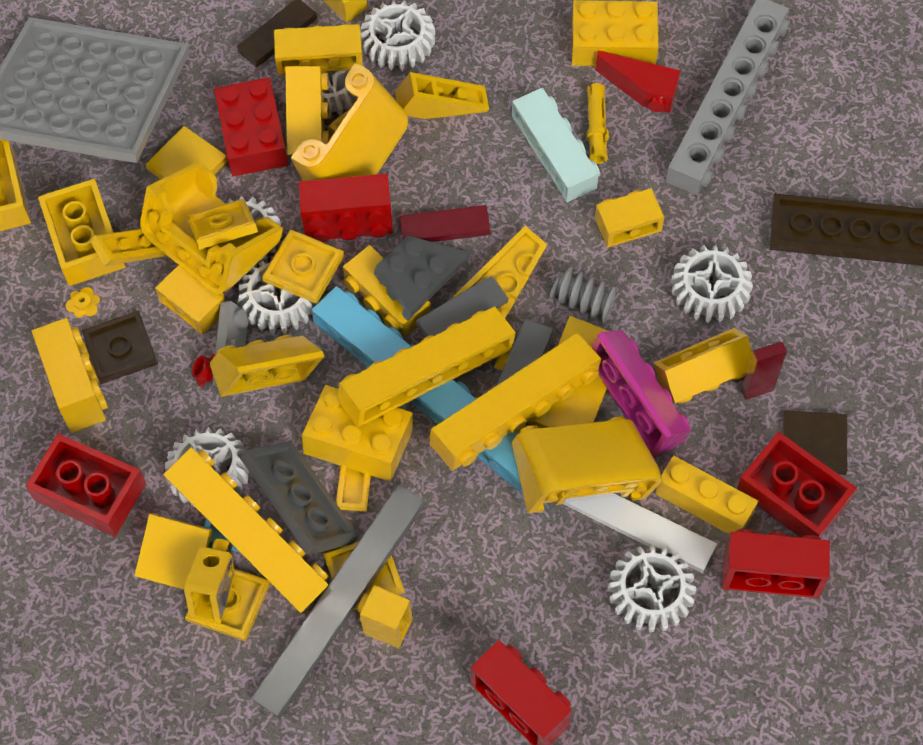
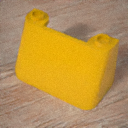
[291,63,408,181]
[140,161,283,294]
[511,416,662,513]

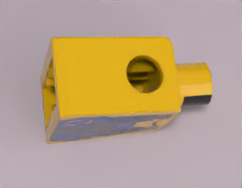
[183,539,235,623]

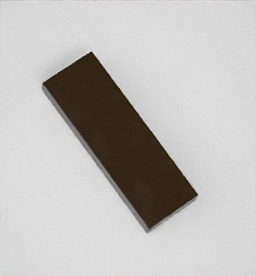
[237,0,317,68]

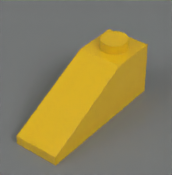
[395,72,489,119]

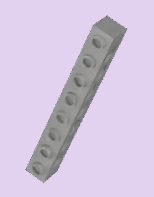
[666,0,790,195]

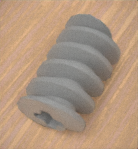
[549,266,617,324]

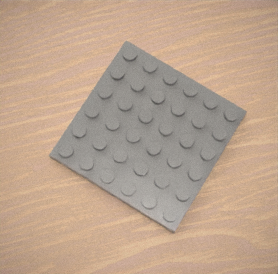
[0,17,190,163]

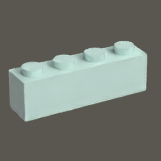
[512,88,600,202]

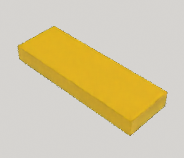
[90,229,167,266]

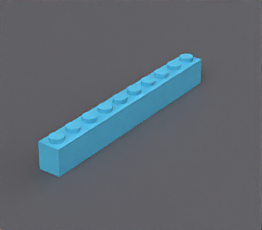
[311,286,545,505]

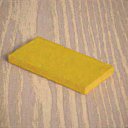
[527,316,608,428]

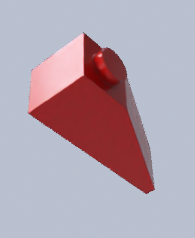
[595,50,681,113]

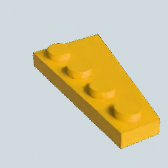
[450,225,547,319]

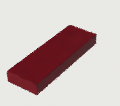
[400,205,491,242]
[741,342,787,400]

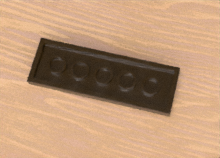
[770,193,923,266]

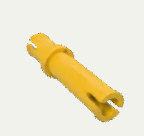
[586,83,609,164]

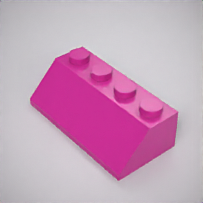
[592,330,691,459]

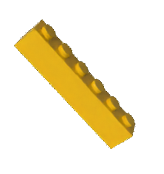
[337,306,516,428]
[429,333,601,471]
[163,447,329,614]

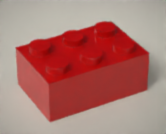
[214,77,289,177]
[299,173,393,243]
[737,431,857,538]
[25,433,146,537]
[722,529,830,598]
[470,640,572,745]

